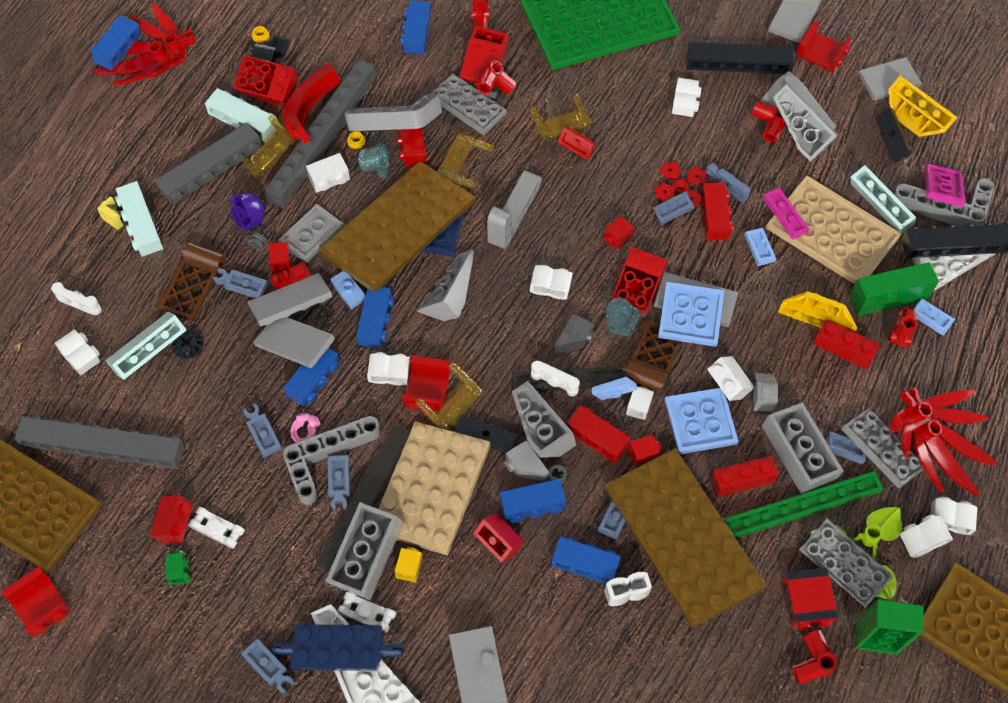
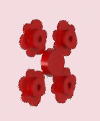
[654,162,707,207]

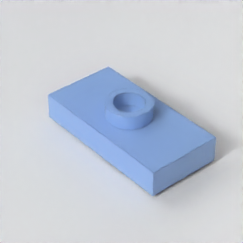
[744,228,776,266]
[330,271,366,309]
[913,298,955,336]
[592,377,637,400]

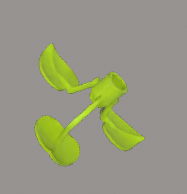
[810,507,902,600]

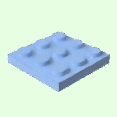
[658,282,724,347]
[664,388,738,454]

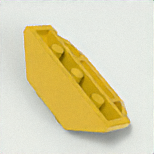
[888,75,957,137]
[778,291,857,332]

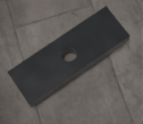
[876,108,912,162]
[454,415,518,453]

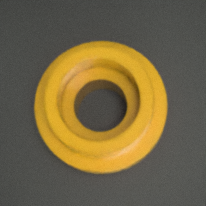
[252,26,269,43]
[347,131,365,149]

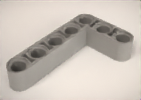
[344,93,442,131]
[487,170,542,249]
[894,178,994,227]
[283,416,380,505]

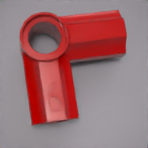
[472,0,489,32]
[476,60,517,95]
[751,101,786,143]
[888,308,918,348]
[791,630,838,685]

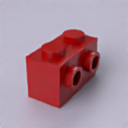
[150,495,193,543]
[473,513,525,563]

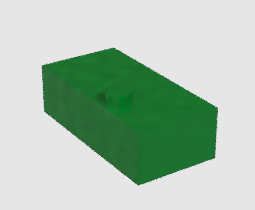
[848,262,939,317]
[855,599,923,655]

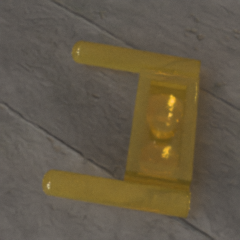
[530,94,592,140]
[242,115,294,178]
[438,133,494,188]
[416,362,483,431]

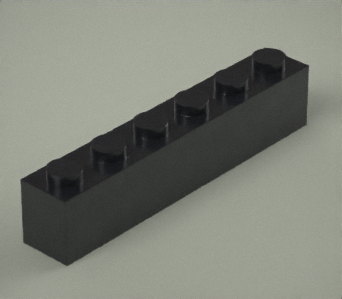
[686,42,794,74]
[901,223,1008,258]

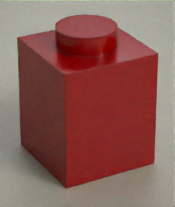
[604,216,634,250]
[269,242,291,273]
[628,434,661,467]

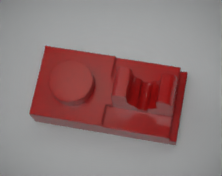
[557,125,596,160]
[270,262,312,290]

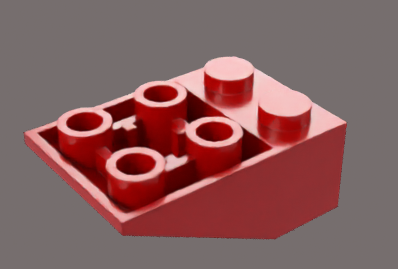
[459,26,509,83]
[233,55,299,107]
[611,247,668,314]

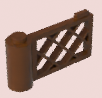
[157,242,226,321]
[622,319,682,392]

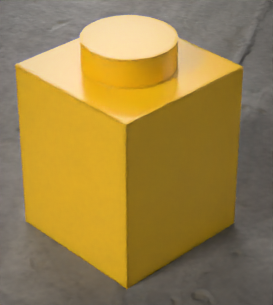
[395,547,423,583]

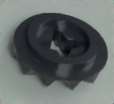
[172,330,203,359]

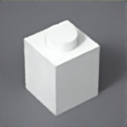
[626,386,654,420]

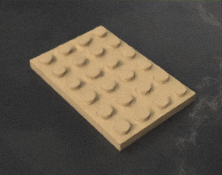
[766,176,902,284]
[379,422,491,556]

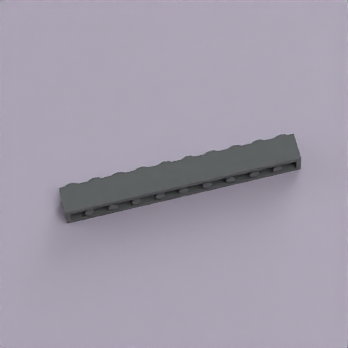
[265,59,376,209]

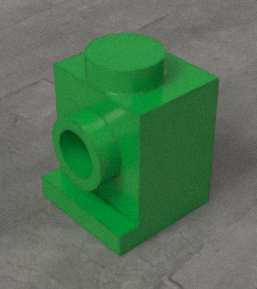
[165,550,192,585]

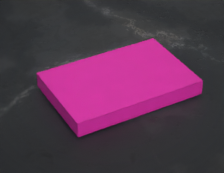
[924,163,966,207]

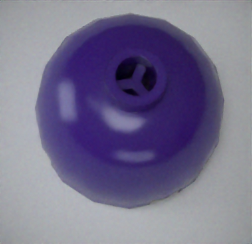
[230,192,265,231]

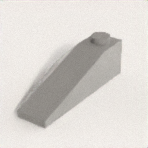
[760,71,836,129]
[773,84,840,162]
[417,249,474,321]
[512,381,576,458]

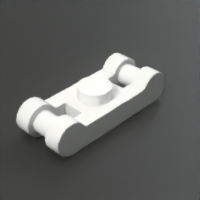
[51,282,101,315]
[531,361,579,396]
[188,507,245,549]
[337,592,396,633]

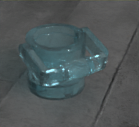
[358,143,389,178]
[605,298,639,336]

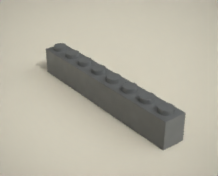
[15,416,184,469]

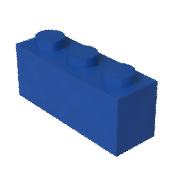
[400,1,431,54]
[91,15,140,71]
[356,287,395,348]
[284,348,340,408]
[500,479,566,523]
[552,537,621,584]

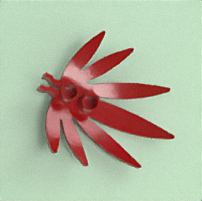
[91,2,197,85]
[889,387,998,496]

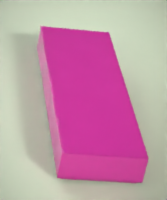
[763,188,810,240]

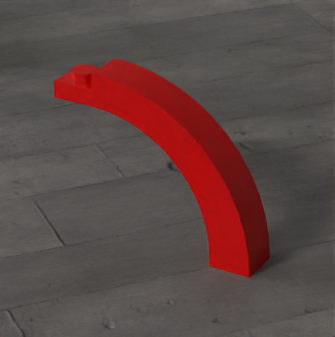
[283,63,342,144]

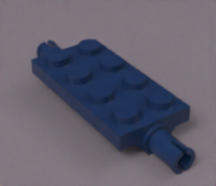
[273,624,404,671]

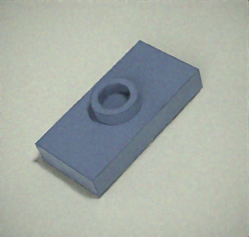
[653,191,694,225]
[826,431,866,464]

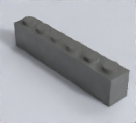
[155,123,262,205]

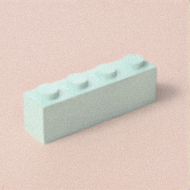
[205,88,279,143]
[850,165,916,235]
[115,181,163,257]
[105,312,186,380]

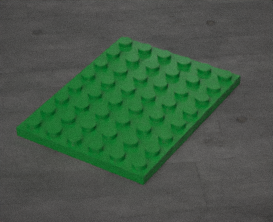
[519,0,680,71]

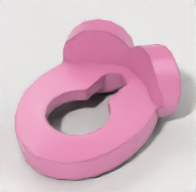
[291,413,321,443]

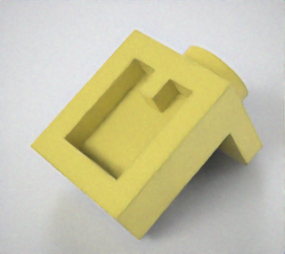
[97,197,123,230]

